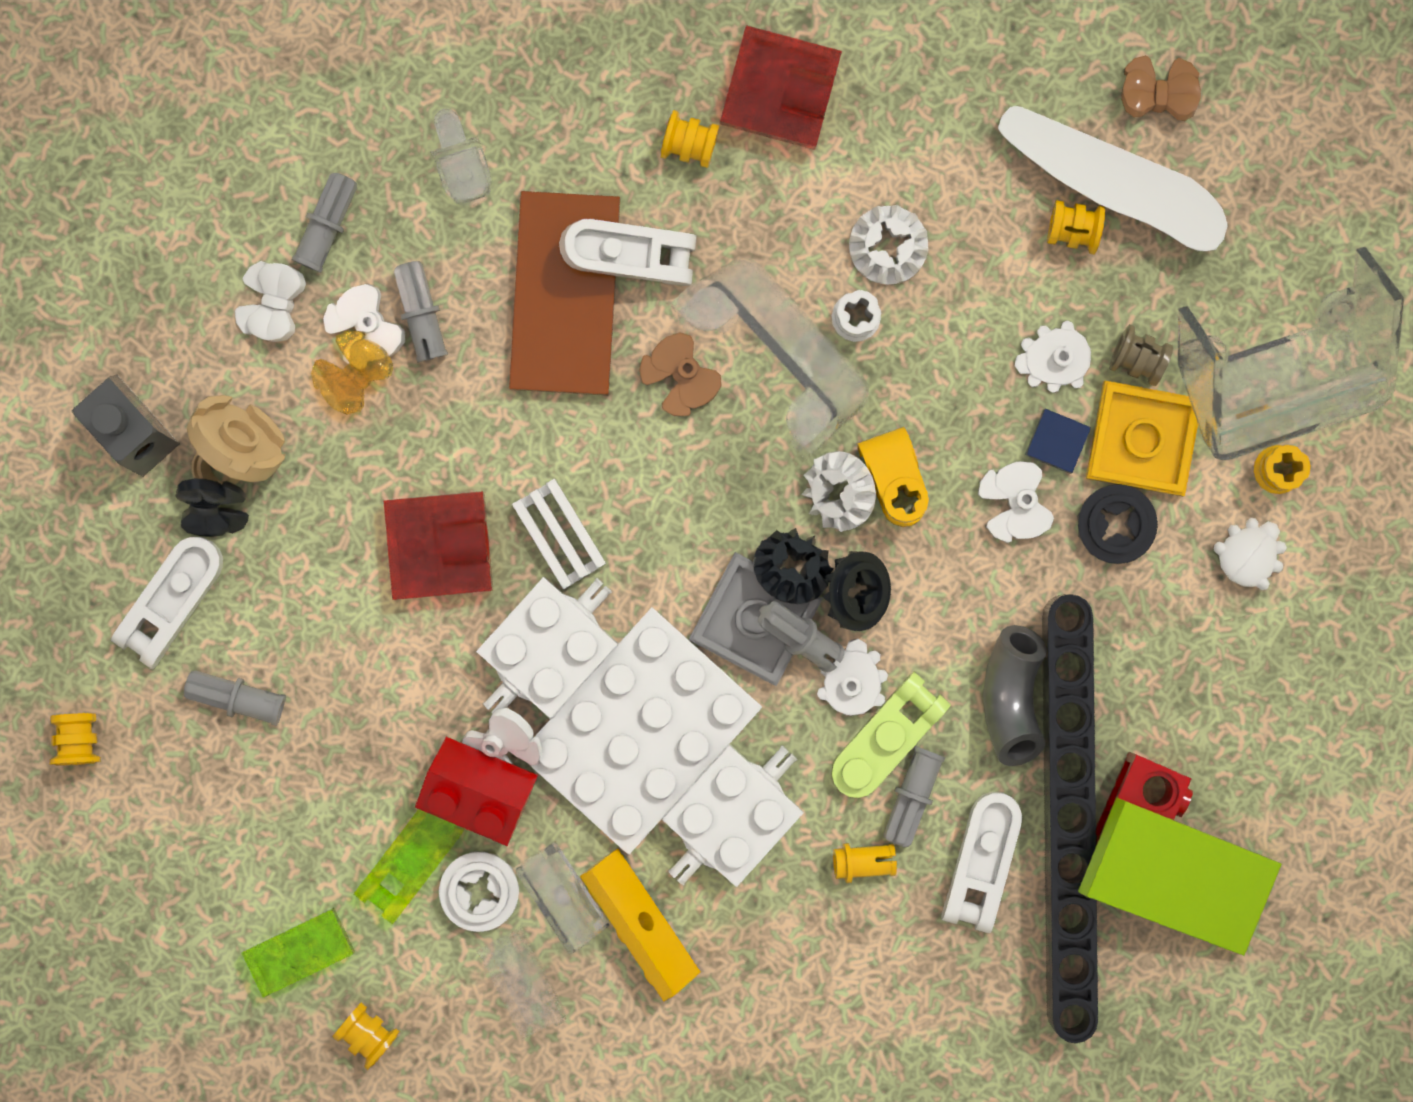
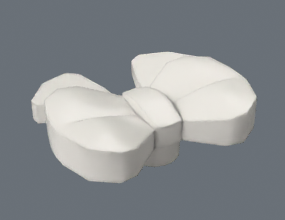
[235,261,306,342]
[323,284,405,369]
[978,461,1054,543]
[462,708,543,765]

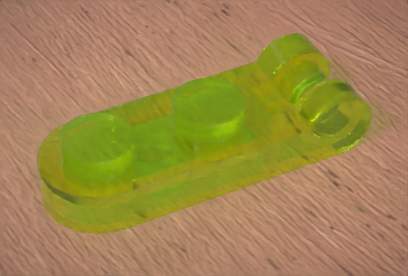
[353,809,465,925]

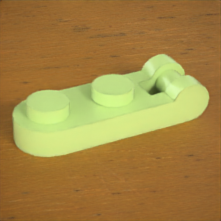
[831,671,951,798]

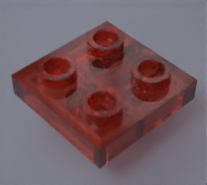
[720,25,842,150]
[383,491,493,600]

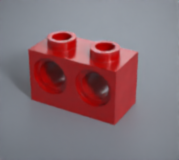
[1096,752,1193,846]

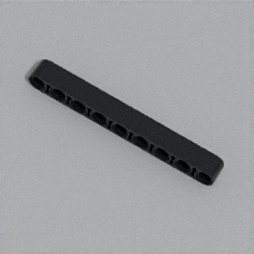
[1042,594,1098,1044]

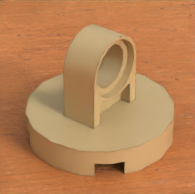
[187,395,285,485]

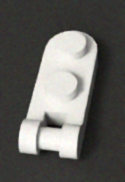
[559,219,697,286]
[111,537,223,669]
[941,791,1022,934]

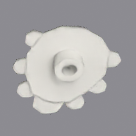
[1014,320,1091,393]
[1214,518,1287,590]
[817,638,888,716]

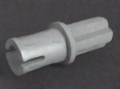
[291,173,357,273]
[394,261,448,363]
[758,601,844,673]
[184,671,286,726]
[884,746,946,847]

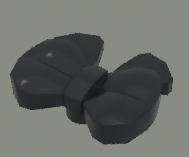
[175,478,249,537]

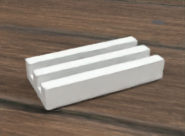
[512,479,606,589]

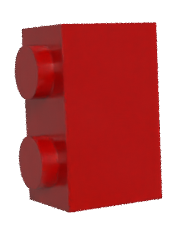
[415,736,538,846]

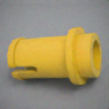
[833,843,897,883]

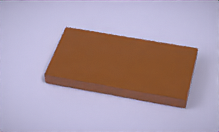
[509,191,620,396]

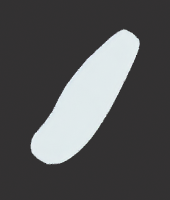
[998,106,1228,251]

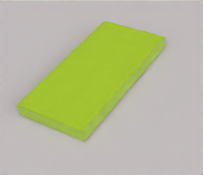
[1078,797,1282,956]

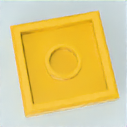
[1085,380,1203,497]

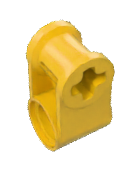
[857,427,929,527]

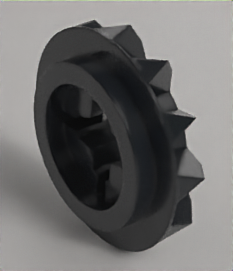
[1077,484,1158,564]
[753,528,834,604]
[822,551,891,631]

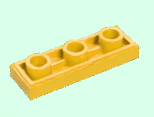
[580,848,701,1002]

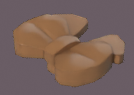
[1121,55,1201,121]
[639,332,722,416]

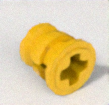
[661,110,720,168]
[1047,200,1105,255]
[1253,445,1311,494]
[49,713,101,766]
[332,1002,400,1070]

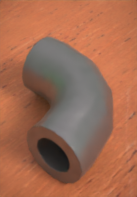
[983,625,1047,766]

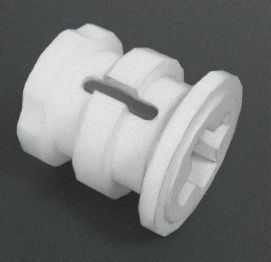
[832,290,881,342]

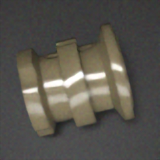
[1109,324,1174,386]

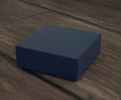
[1025,408,1091,474]

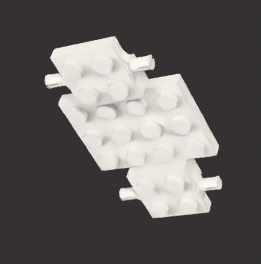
[476,577,804,887]

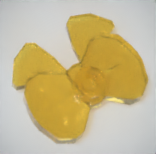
[311,330,393,415]

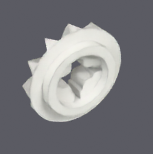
[849,205,928,285]
[802,451,876,532]
[439,851,519,932]

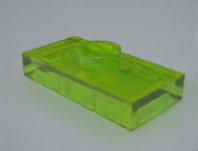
[242,907,355,998]

